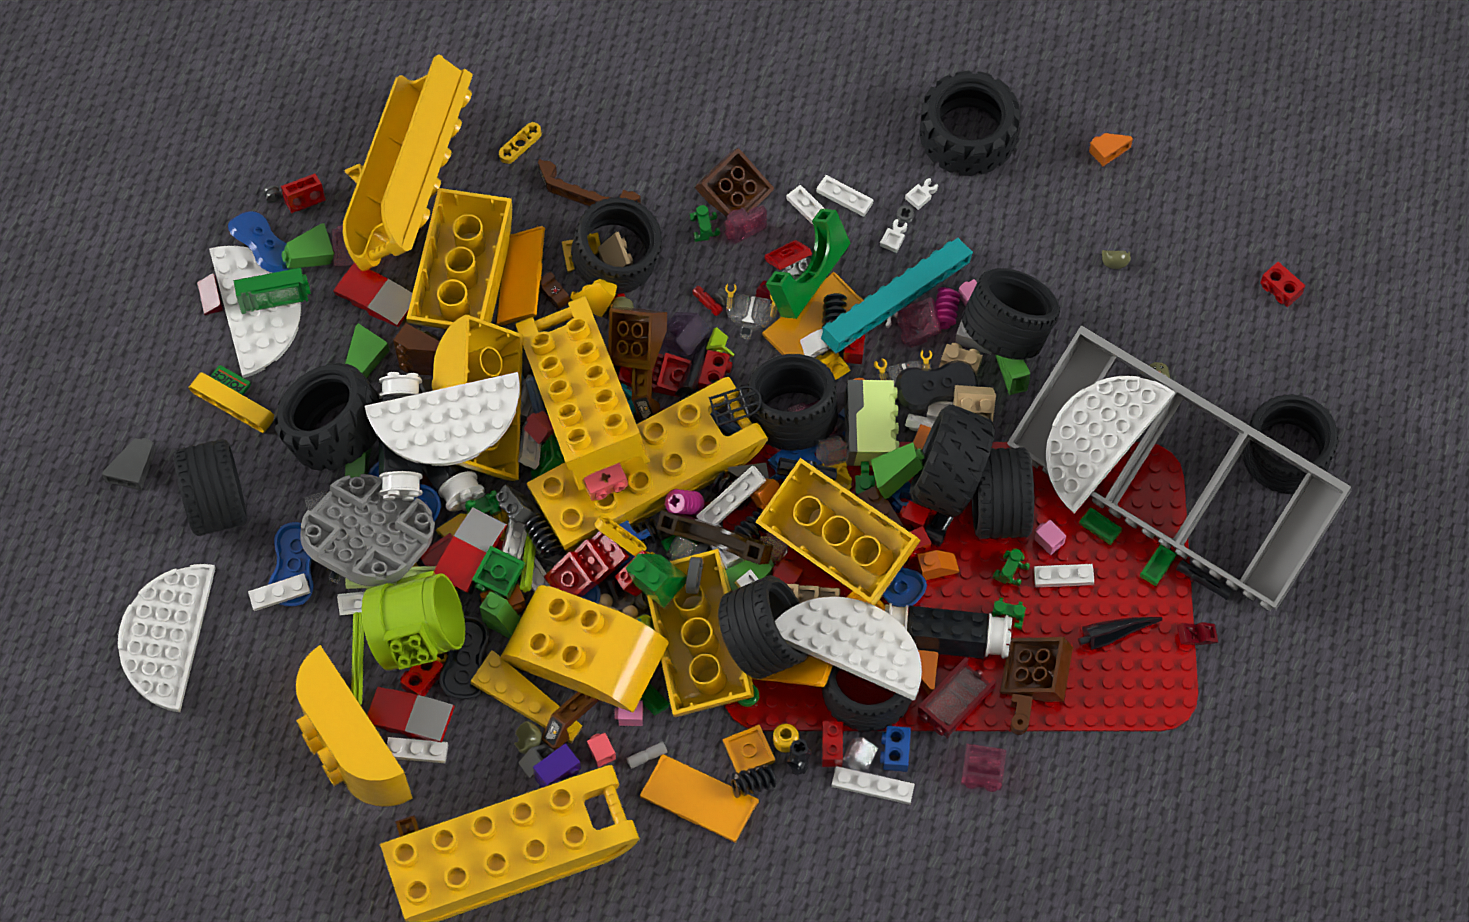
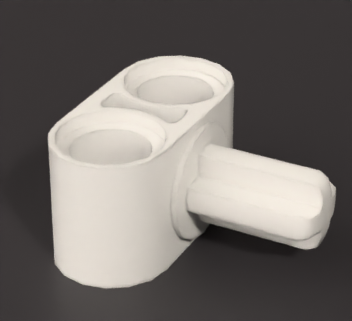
[800,329,830,357]

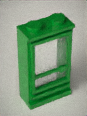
[234,268,311,314]

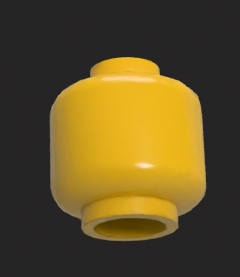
[773,724,799,753]

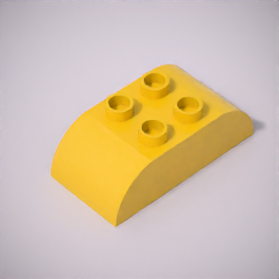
[406,188,512,329]
[432,314,523,481]
[756,458,921,606]
[647,549,754,717]
[501,585,669,713]
[296,645,412,806]

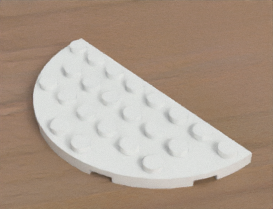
[209,246,301,378]
[365,372,520,466]
[1046,376,1175,513]
[118,564,215,713]
[775,597,922,701]

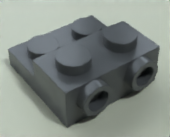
[496,485,547,525]

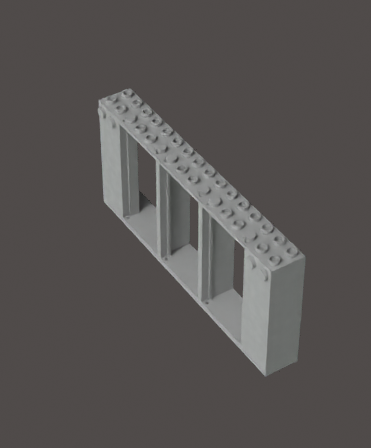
[1007,326,1351,611]

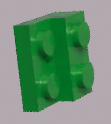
[531,435,565,480]
[472,546,526,600]

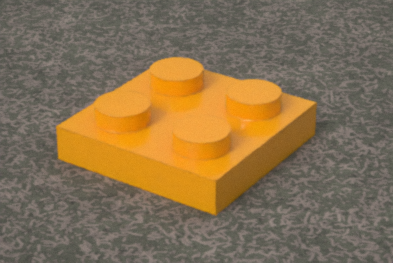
[723,725,775,773]

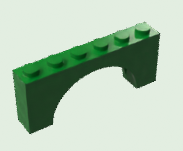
[766,209,851,319]

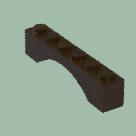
[656,510,774,565]

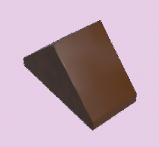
[395,815,419,837]

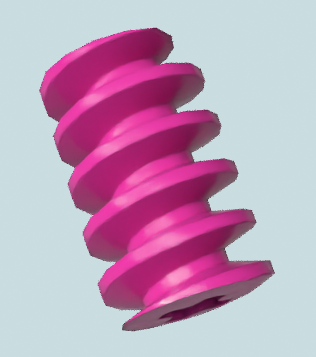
[932,287,960,329]
[665,489,704,515]

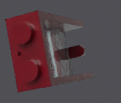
[918,657,996,739]

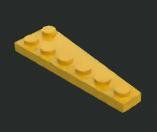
[471,650,582,744]

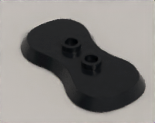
[896,360,978,410]
[439,615,489,699]

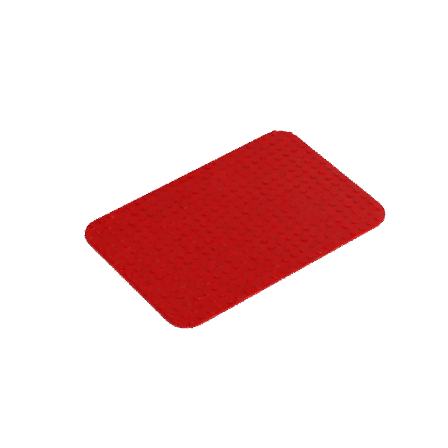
[723,442,1198,731]

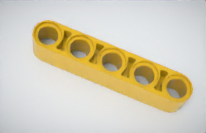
[189,372,274,433]

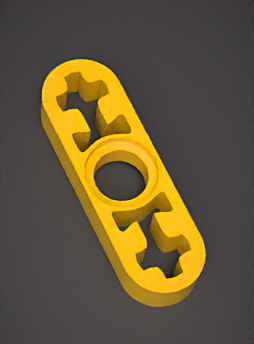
[499,122,541,164]
[595,515,647,556]

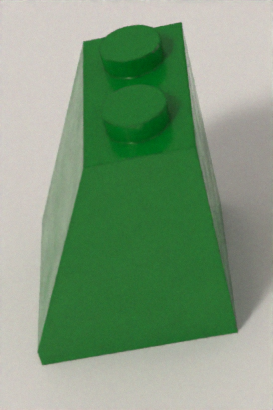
[626,554,687,608]

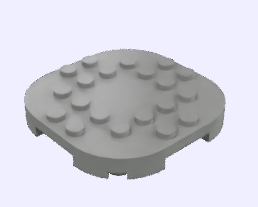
[300,474,435,587]

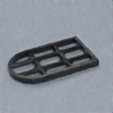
[709,386,762,427]

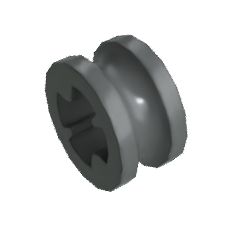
[263,185,282,203]
[897,205,914,224]
[713,288,728,307]

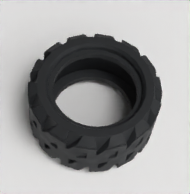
[919,70,1021,176]
[274,362,380,471]
[910,404,995,517]

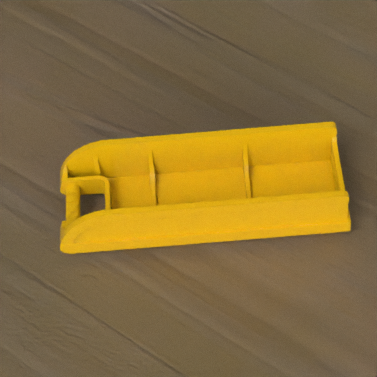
[343,55,473,271]
[515,296,650,491]
[527,377,768,554]
[380,765,639,922]

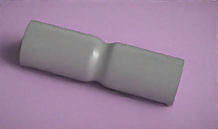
[626,741,667,769]

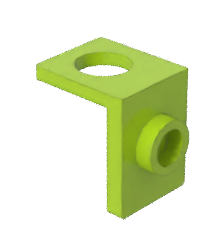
[706,327,734,357]

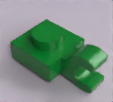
[855,461,875,496]

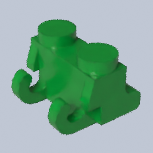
[690,205,720,242]
[465,490,502,516]
[993,549,1030,586]
[992,597,1026,630]

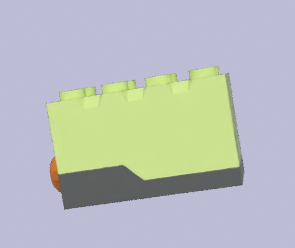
[844,378,899,466]

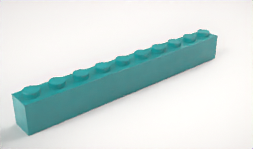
[821,238,973,354]

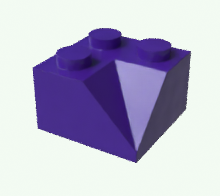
[533,744,581,788]

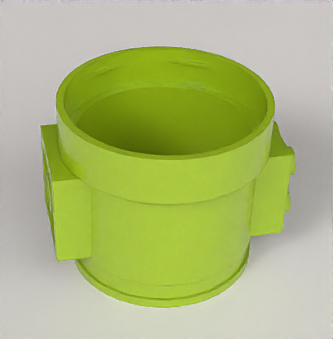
[362,570,465,671]

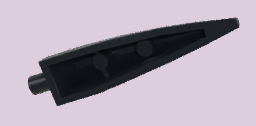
[675,338,709,402]
[1078,617,1162,650]

